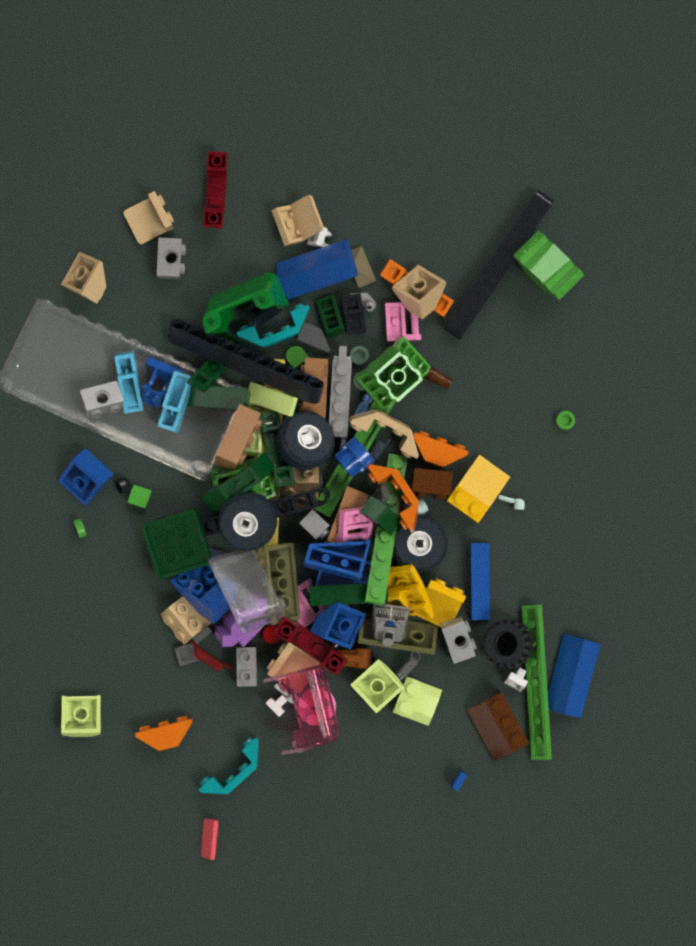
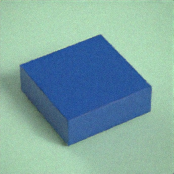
[451,770,467,791]

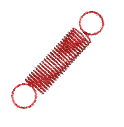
[191,641,233,672]

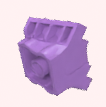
[213,589,270,647]

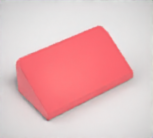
[201,818,219,860]

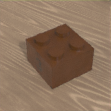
[411,468,453,500]

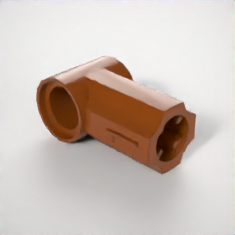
[337,648,371,668]

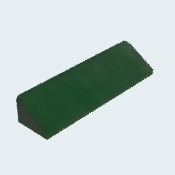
[187,386,251,410]

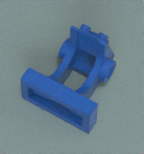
[140,357,185,408]

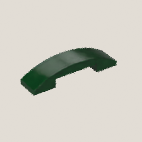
[187,333,243,393]
[260,411,296,488]

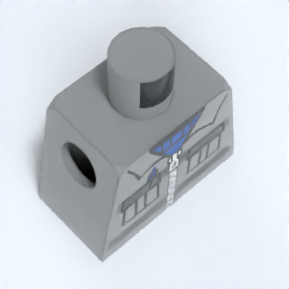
[371,604,410,646]

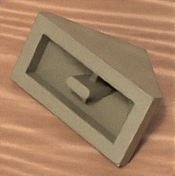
[351,246,376,288]

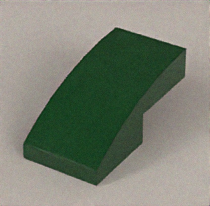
[360,496,401,536]

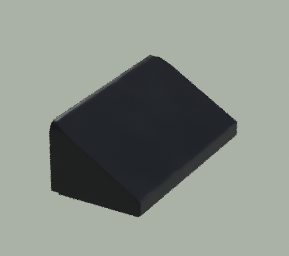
[242,302,282,328]

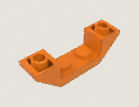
[367,464,420,533]

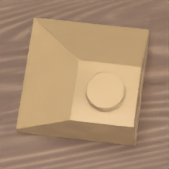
[61,252,106,304]
[392,265,446,320]

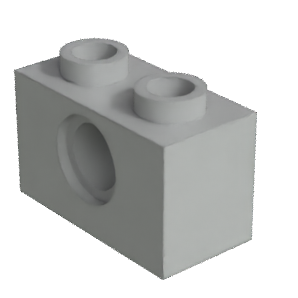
[157,238,186,279]
[79,381,124,418]
[299,509,330,540]
[440,616,477,664]
[237,647,257,687]

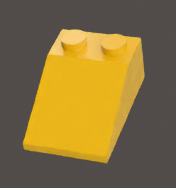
[446,455,510,523]

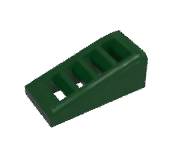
[316,294,346,338]

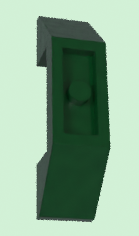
[201,451,275,512]

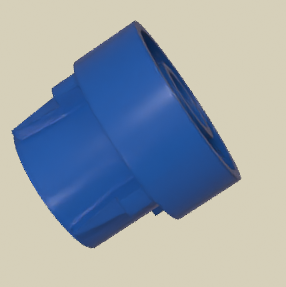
[335,436,375,477]

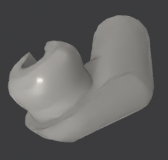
[350,293,376,312]

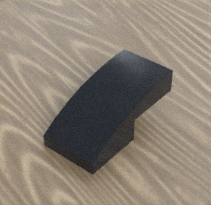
[342,293,366,335]

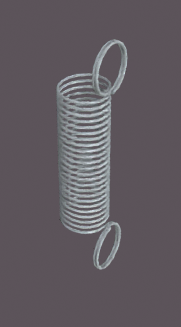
[395,652,420,682]

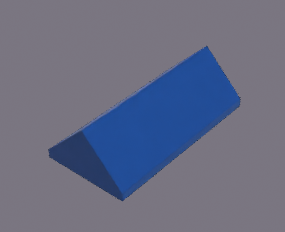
[277,239,359,299]
[548,634,601,718]

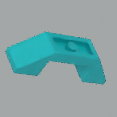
[236,304,310,349]
[198,737,259,794]

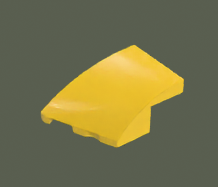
[386,564,434,620]

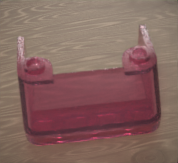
[263,665,340,755]

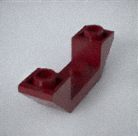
[203,151,228,229]
[273,616,348,676]

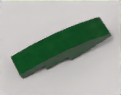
[309,584,388,606]

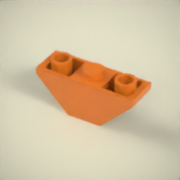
[413,431,469,468]
[135,716,193,751]

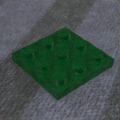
[140,508,214,580]

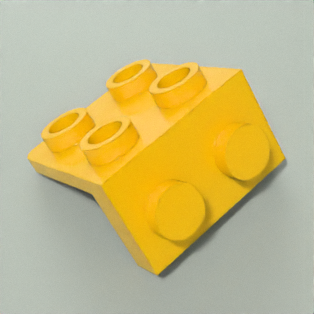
[416,578,466,627]

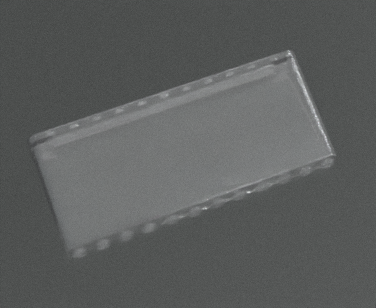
[0,299,243,481]

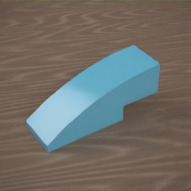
[114,350,144,414]
[157,371,191,433]

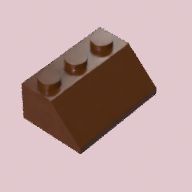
[466,691,529,760]

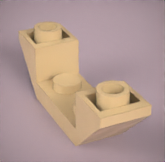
[349,409,419,459]

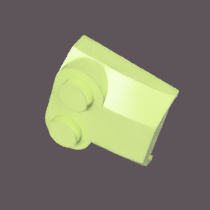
[351,659,405,713]
[393,676,442,726]
[61,695,102,737]

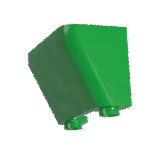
[202,272,289,334]

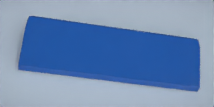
[470,543,490,620]

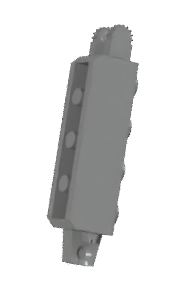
[329,346,352,450]

